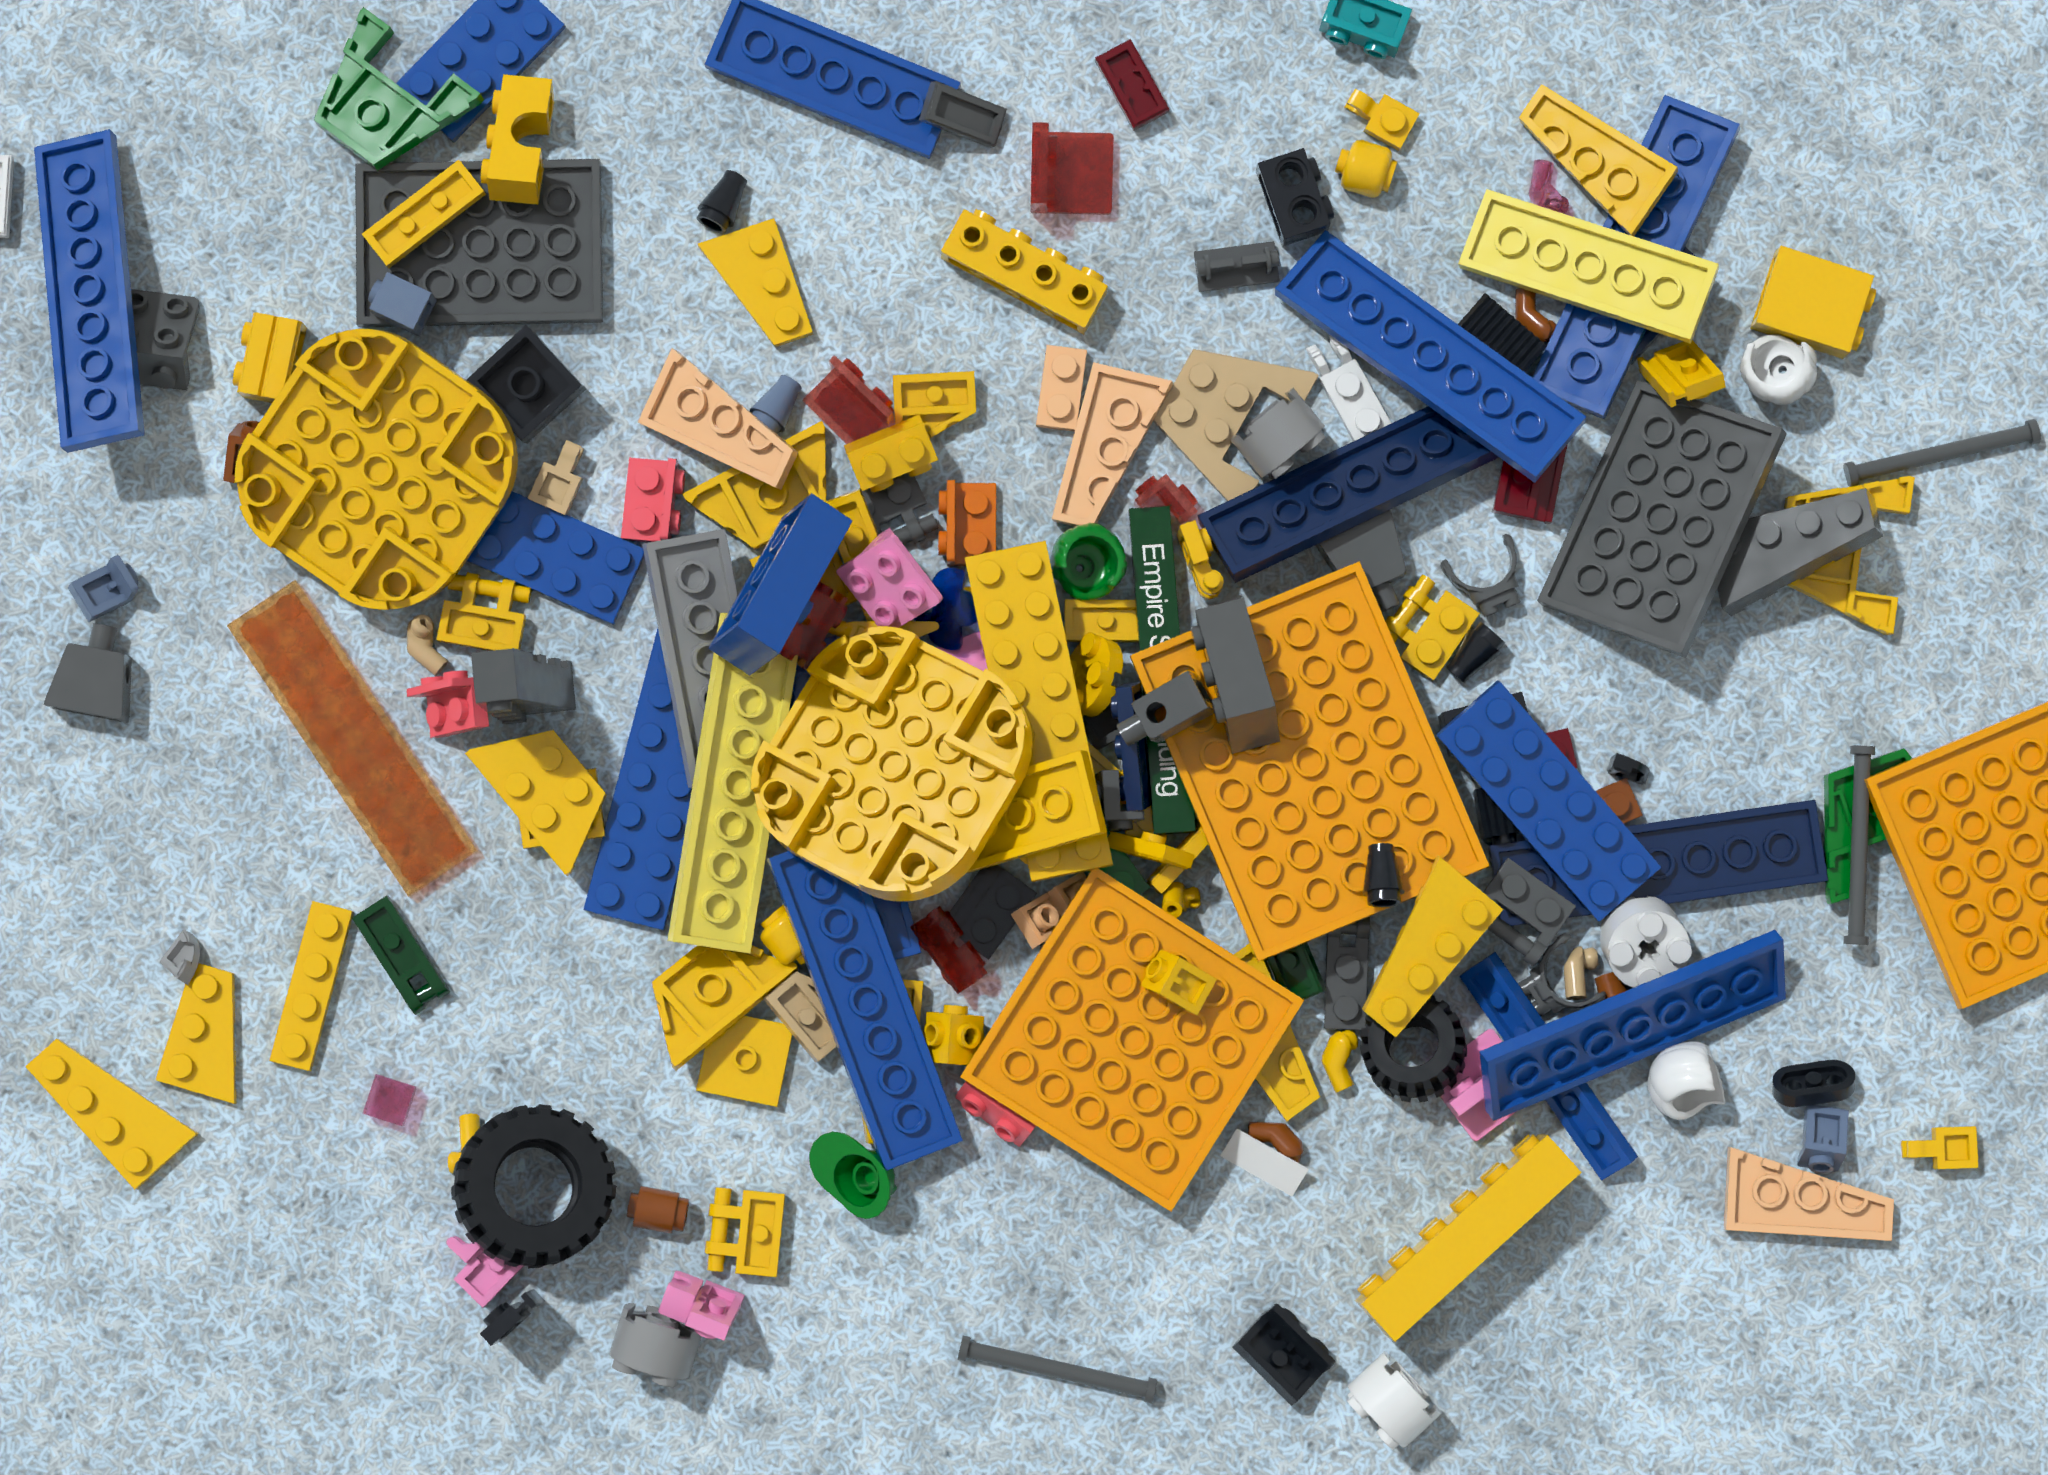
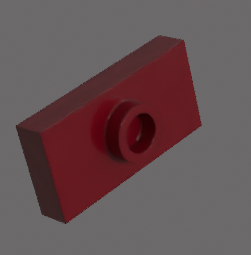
[1095,39,1169,131]

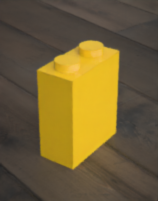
[1750,246,1876,359]

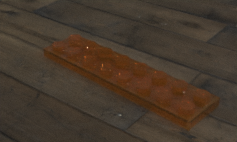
[227,580,478,897]

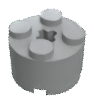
[1230,388,1326,479]
[609,1303,702,1387]

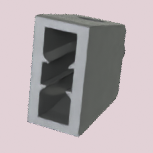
[1316,510,1406,613]
[44,623,132,723]
[1117,671,1214,746]

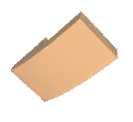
[1011,872,1087,950]

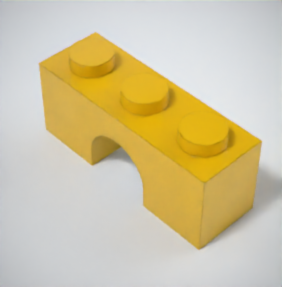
[481,74,554,205]

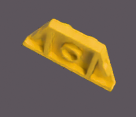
[682,421,827,550]
[465,730,607,876]
[652,945,798,1071]

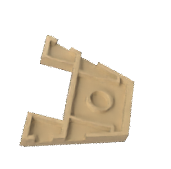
[1153,349,1319,501]

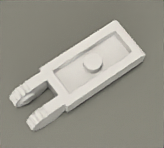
[1306,335,1391,441]

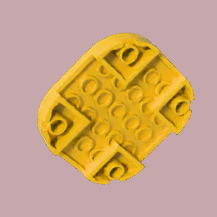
[235,329,518,610]
[751,626,1033,901]

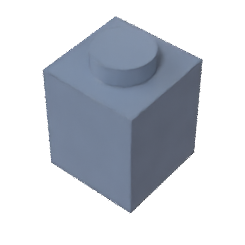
[368,272,437,336]

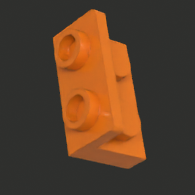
[938,480,996,566]

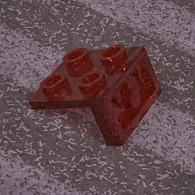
[1031,122,1114,215]
[802,355,895,444]

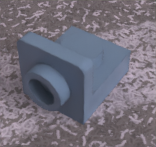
[1797,1105,1849,1173]

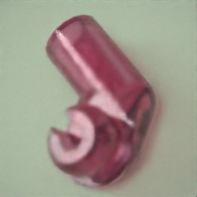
[1529,159,1569,214]

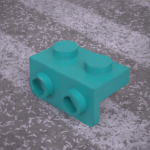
[1319,0,1412,59]

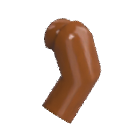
[1515,288,1556,342]

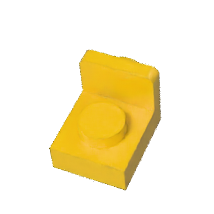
[1142,950,1217,1016]

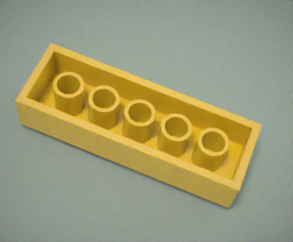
[1355,1134,1582,1342]

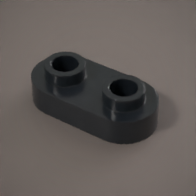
[1772,1060,1855,1107]

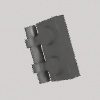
[859,473,939,545]

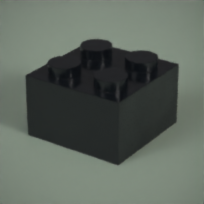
[466,325,586,444]

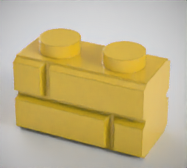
[233,312,307,403]

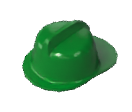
[809,1131,897,1219]

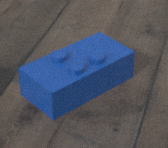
[708,493,853,676]

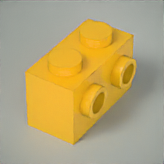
[844,414,938,492]

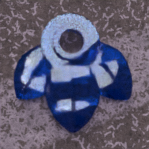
[914,568,978,650]

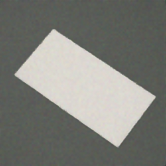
[1220,1129,1309,1196]

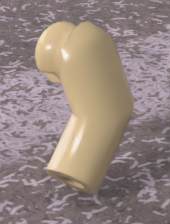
[407,614,448,676]
[1563,946,1598,1000]

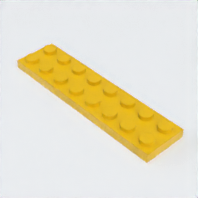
[964,540,1113,882]

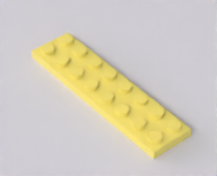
[667,613,803,954]

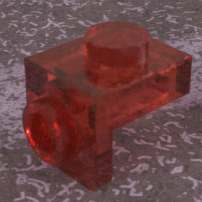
[1133,474,1198,525]

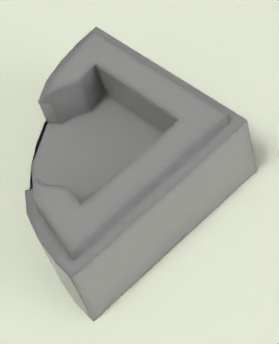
[160,929,200,985]

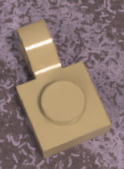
[528,440,584,516]

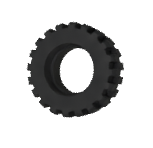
[451,1104,617,1269]

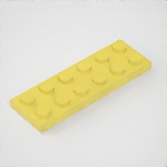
[1458,189,1719,344]

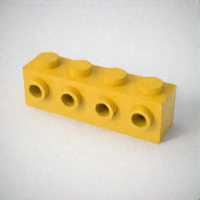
[941,209,1108,335]

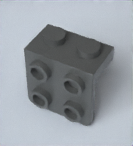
[131,289,200,390]

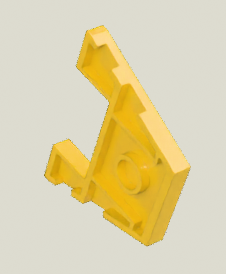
[1784,476,1915,635]

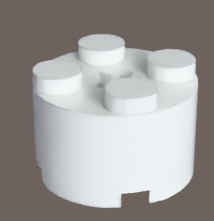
[1600,896,1692,988]
[1347,1351,1442,1450]

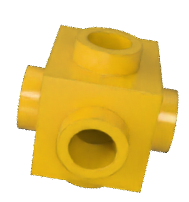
[923,1005,984,1065]

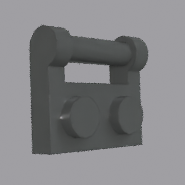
[1483,858,1576,967]

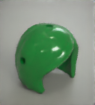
[1050,523,1128,600]

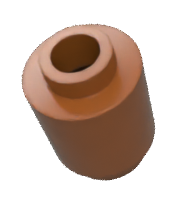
[627,1186,689,1234]

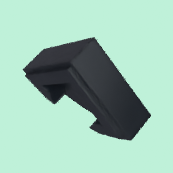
[1607,753,1650,785]

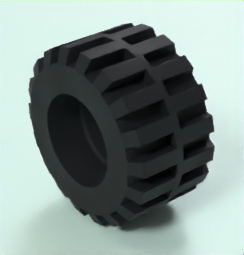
[1360,994,1467,1103]

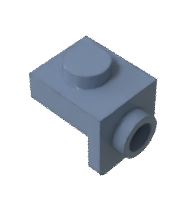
[68,555,139,622]

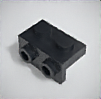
[1232,1303,1335,1406]

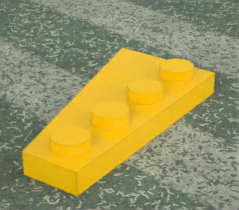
[1519,84,1678,236]
[1362,855,1504,1037]
[1234,943,1320,1122]
[25,1039,199,1190]

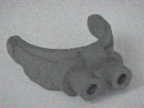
[1440,534,1521,618]
[1518,933,1607,1016]

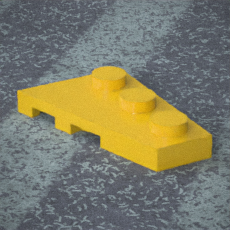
[697,218,814,347]
[155,963,237,1104]

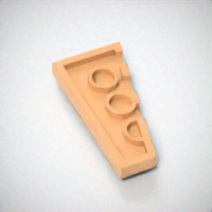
[638,348,798,490]
[1052,362,1173,527]
[1723,1147,1894,1241]

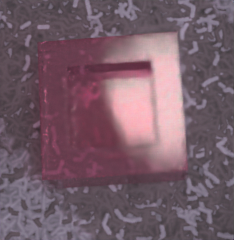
[362,1074,417,1126]

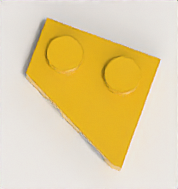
[893,371,976,438]

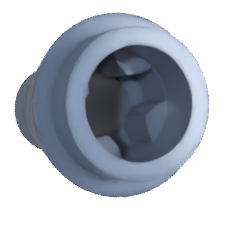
[750,375,802,434]

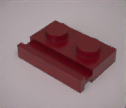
[1492,445,1567,524]

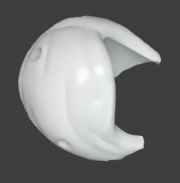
[1740,334,1817,405]
[1648,1041,1726,1120]

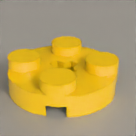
[1070,632,1123,717]

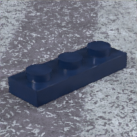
[1111,682,1151,811]

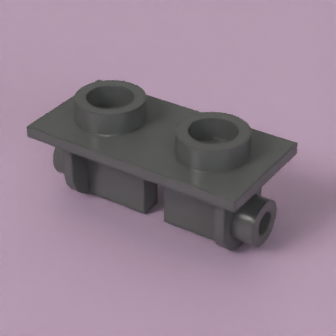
[1194,241,1280,292]

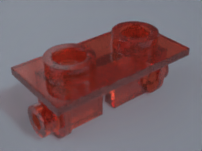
[780,582,848,670]
[910,906,987,994]

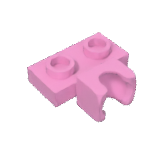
[446,1218,524,1308]
[658,1271,745,1341]

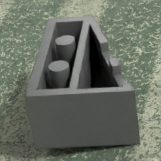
[1190,597,1280,754]

